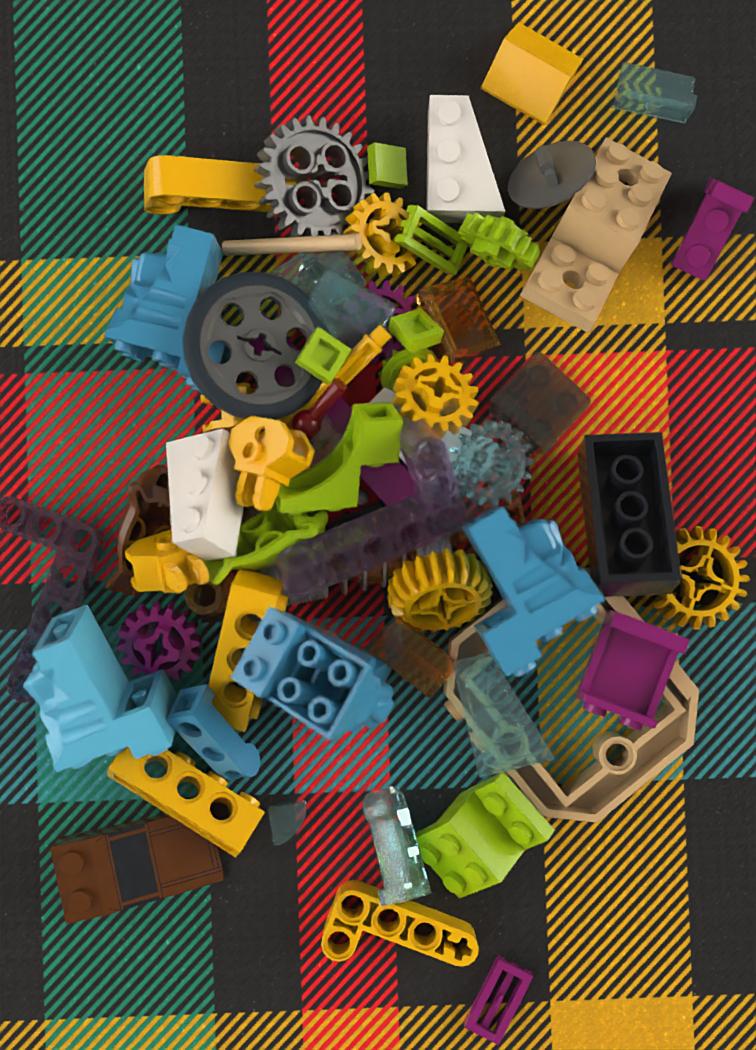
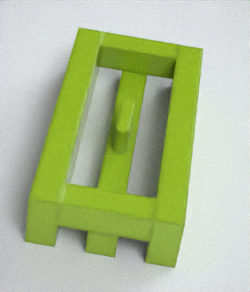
[394,205,469,275]

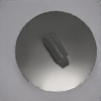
[508,141,596,209]

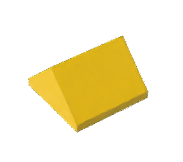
[481,22,583,126]

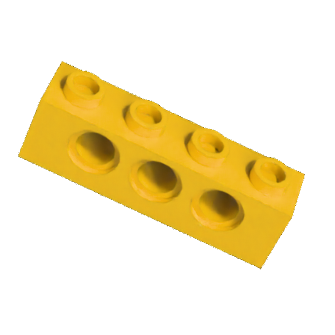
[208,569,289,732]
[107,746,265,858]

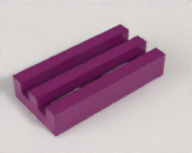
[464,955,533,1045]

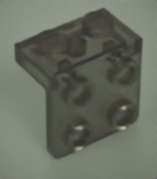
[486,353,590,457]

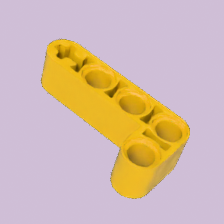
[144,155,297,214]
[321,880,479,967]

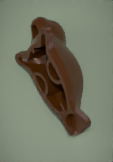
[106,464,172,596]

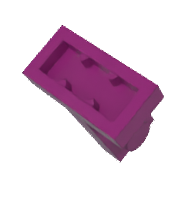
[670,177,754,281]

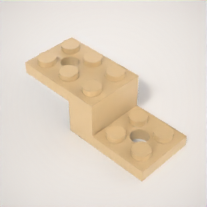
[520,137,672,333]

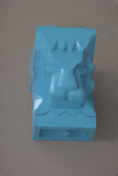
[104,224,230,393]
[461,506,605,677]
[231,606,394,740]

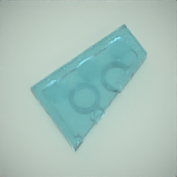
[452,653,555,777]

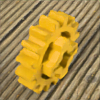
[343,193,422,278]
[392,354,479,439]

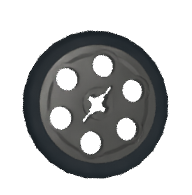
[183,272,329,420]

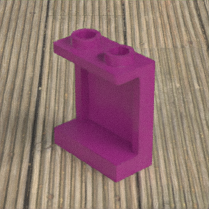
[575,609,690,731]

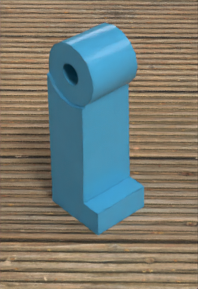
[166,684,260,780]

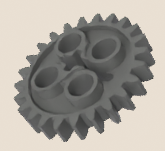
[254,115,375,237]

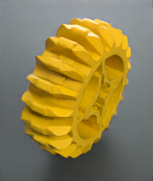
[652,526,750,629]
[387,548,492,633]

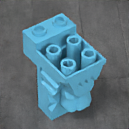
[23,605,177,772]

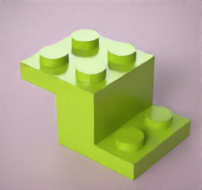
[409,771,555,898]

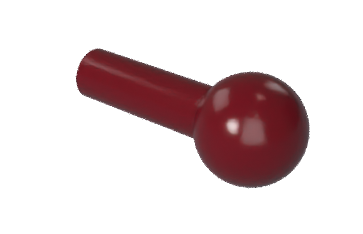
[292,378,347,441]

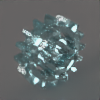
[448,420,534,507]

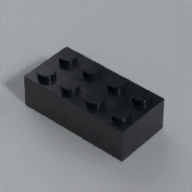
[577,432,682,597]

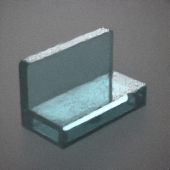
[612,62,698,123]

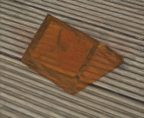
[417,277,501,367]

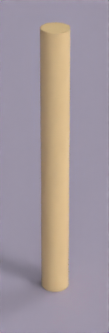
[222,234,362,256]

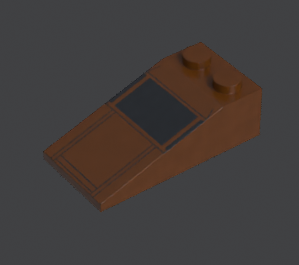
[50,811,225,924]

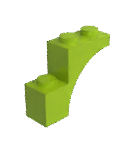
[274,402,403,515]

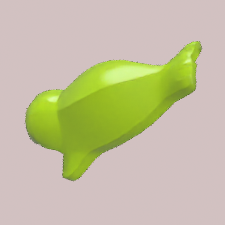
[201,500,328,585]

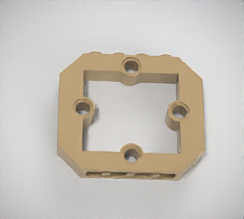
[444,567,699,822]

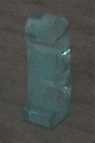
[363,787,431,906]

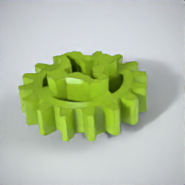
[458,213,541,271]

